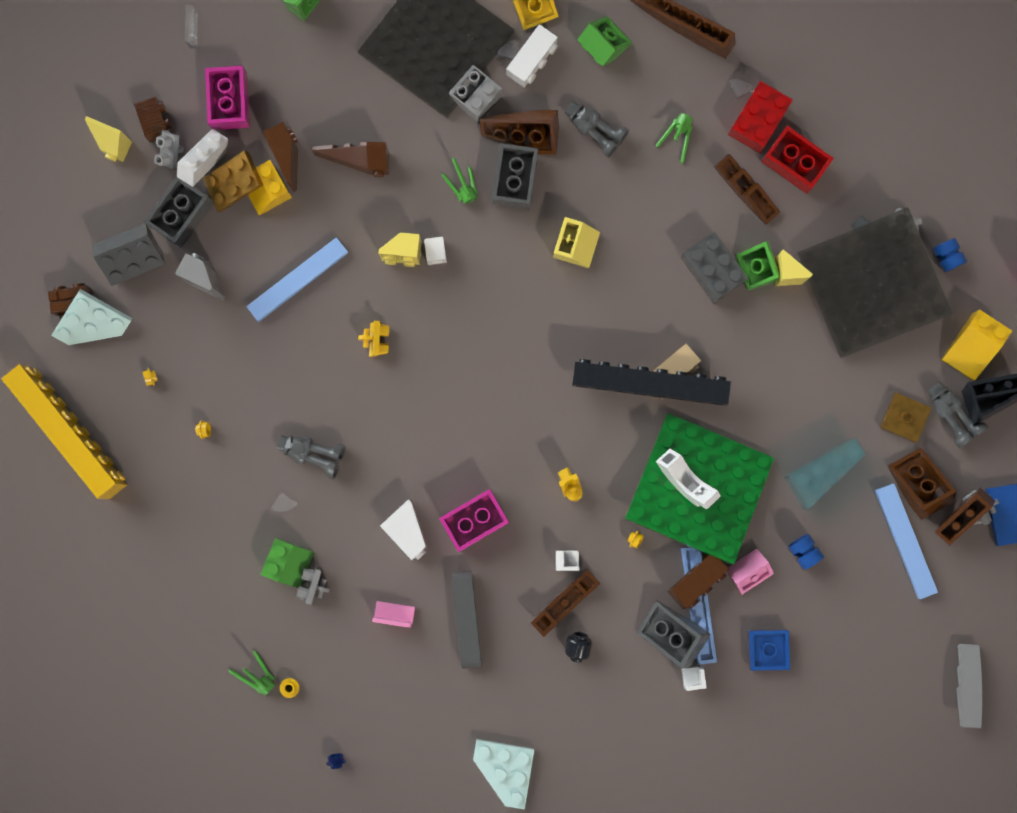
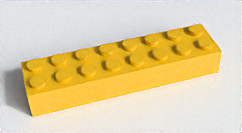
[1,364,127,500]

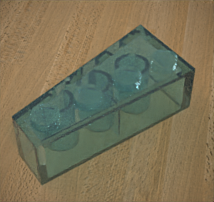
[784,438,866,510]

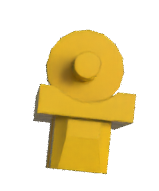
[358,321,390,357]
[558,467,583,501]

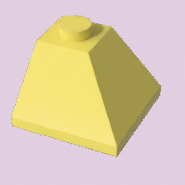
[85,116,132,162]

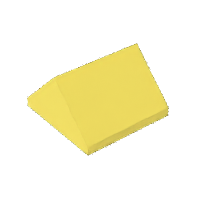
[774,249,813,286]

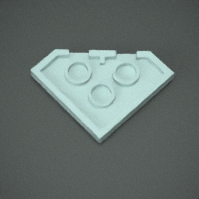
[51,289,132,345]
[473,739,534,809]

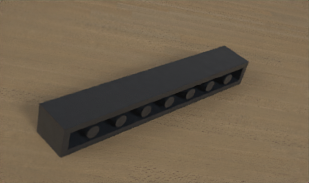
[572,359,731,406]

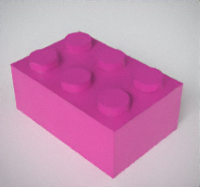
[205,66,250,130]
[439,489,509,552]

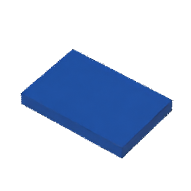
[985,484,1017,546]

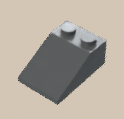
[637,601,711,669]

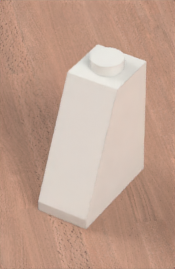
[380,499,427,560]

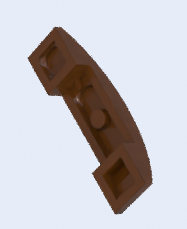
[530,569,600,637]

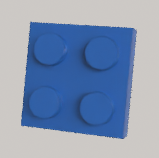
[748,630,790,671]

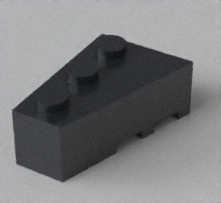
[961,374,1017,426]

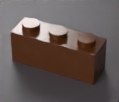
[935,487,995,546]
[667,554,729,609]

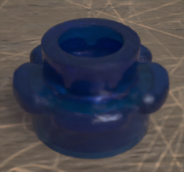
[326,753,346,769]

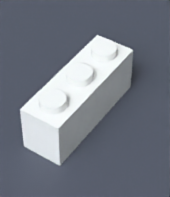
[506,24,558,88]
[177,129,228,187]

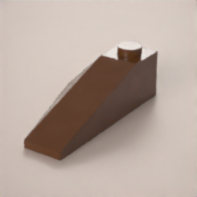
[480,110,559,155]
[312,142,389,177]

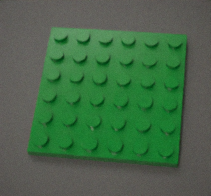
[624,413,774,565]

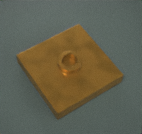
[880,392,931,443]

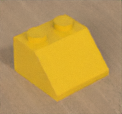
[248,160,292,216]

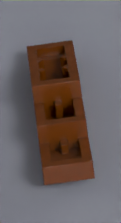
[714,154,780,225]

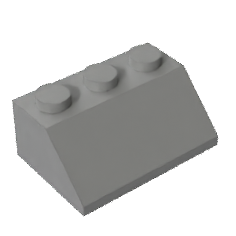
[175,253,225,301]

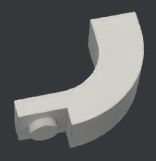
[656,449,720,509]

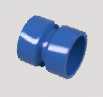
[932,238,967,273]
[788,533,824,570]

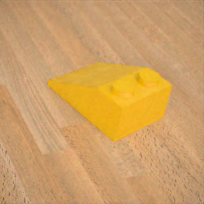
[512,0,559,30]
[941,310,1012,381]

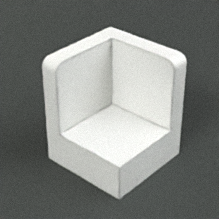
[424,237,447,265]
[556,551,580,571]
[681,666,707,691]

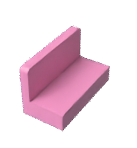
[727,549,774,595]
[372,601,415,628]

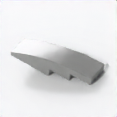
[956,644,982,729]

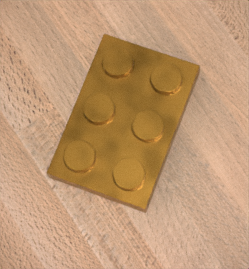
[203,151,263,212]

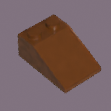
[263,122,298,192]
[888,448,957,520]

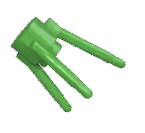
[656,113,693,164]
[441,158,478,204]
[229,651,276,696]

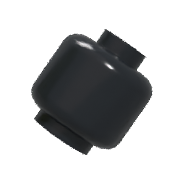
[565,632,592,663]

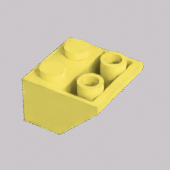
[553,217,600,268]
[378,233,422,267]

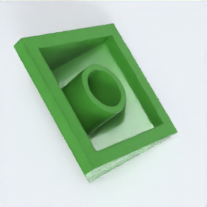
[736,241,780,290]

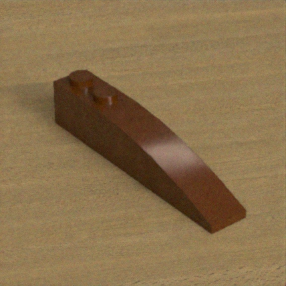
[630,0,736,59]

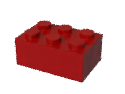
[728,81,793,154]
[761,125,834,194]

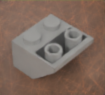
[449,65,502,123]

